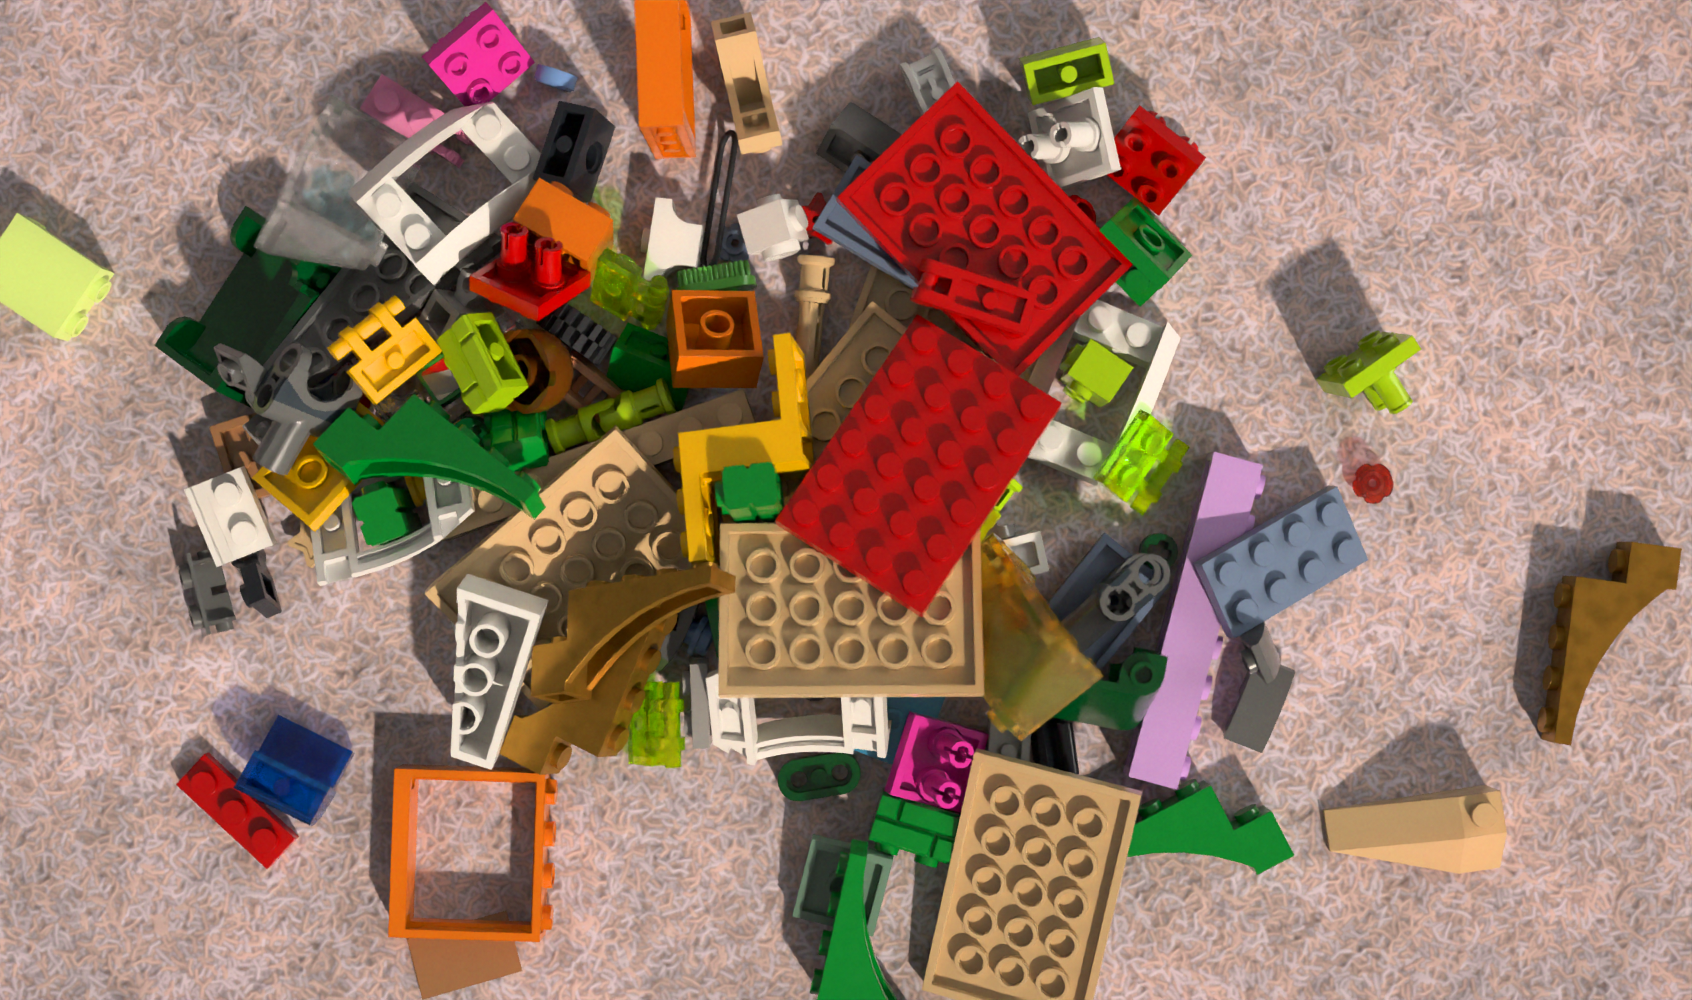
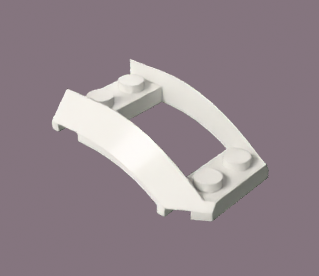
[348,102,541,286]
[1028,300,1180,486]
[310,476,475,586]
[706,669,892,765]

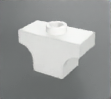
[641,197,705,287]

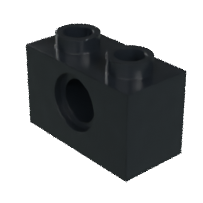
[533,101,616,203]

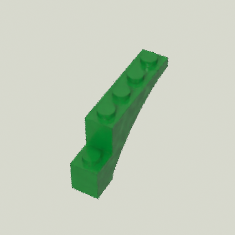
[313,394,546,520]
[1127,779,1295,875]
[809,839,897,1000]

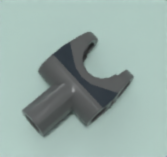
[253,343,363,475]
[1053,553,1171,657]

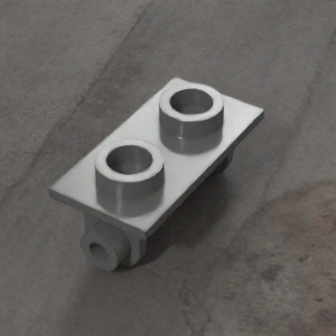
[177,549,236,637]

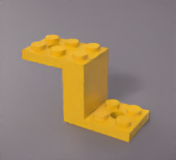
[673,333,815,569]

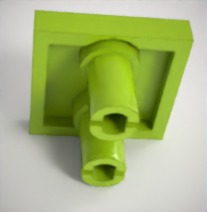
[1316,330,1421,414]

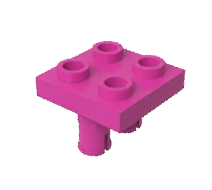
[421,2,535,106]
[884,711,989,813]

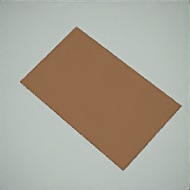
[407,910,522,1000]

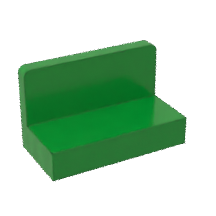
[606,322,689,411]

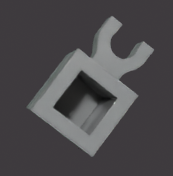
[418,268,495,347]

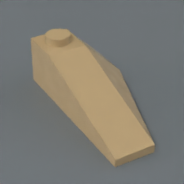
[1322,785,1507,874]

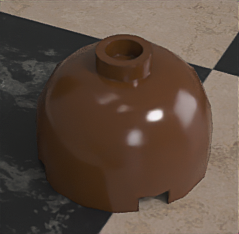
[503,329,573,414]

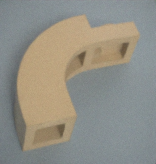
[711,12,783,155]

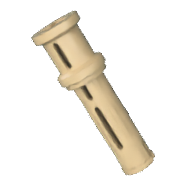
[794,255,835,380]

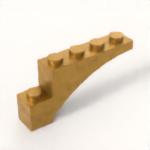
[1537,541,1682,745]
[531,562,736,704]
[499,614,677,775]

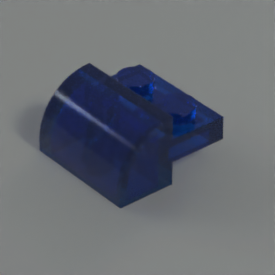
[234,714,355,826]

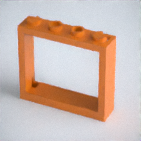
[634,0,696,159]
[388,764,558,942]

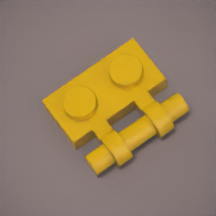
[327,295,442,405]

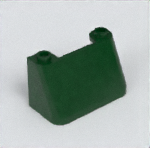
[154,206,342,408]
[983,619,1168,730]

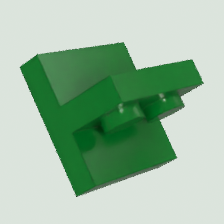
[1099,197,1192,307]

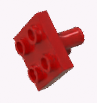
[1107,105,1206,216]
[469,222,591,321]

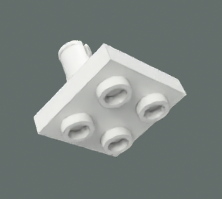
[1017,87,1121,190]

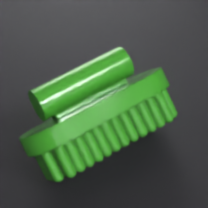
[675,260,757,291]

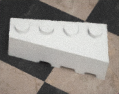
[451,574,549,770]

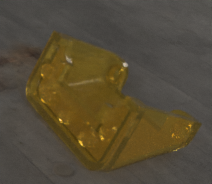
[981,532,1103,741]

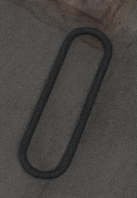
[700,130,738,267]

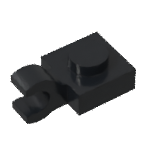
[231,549,282,618]

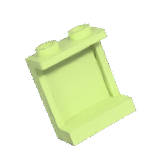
[0,213,114,341]

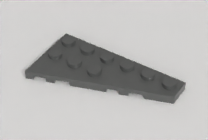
[263,182,501,388]

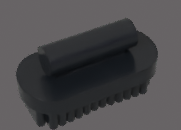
[1031,714,1079,774]

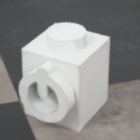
[737,194,809,262]

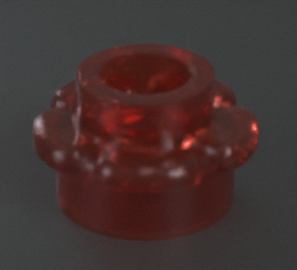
[1352,463,1394,504]

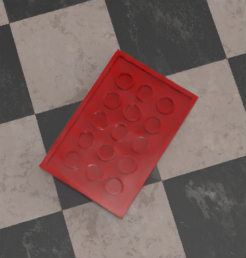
[836,81,1133,376]
[775,314,1062,618]

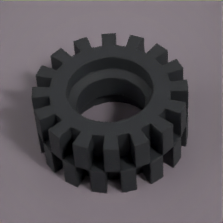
[536,302,617,366]

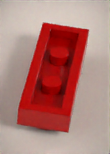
[176,752,299,869]

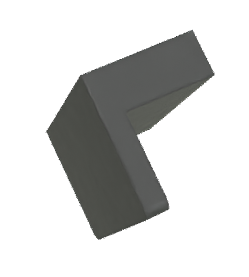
[816,102,902,173]

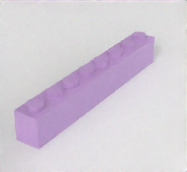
[1123,452,1266,790]

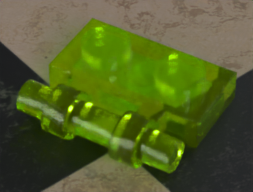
[590,247,669,330]
[1093,409,1190,516]
[628,680,685,768]

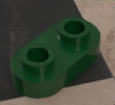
[778,752,861,801]

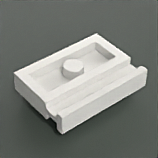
[184,466,277,567]

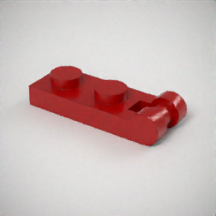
[910,258,1038,336]

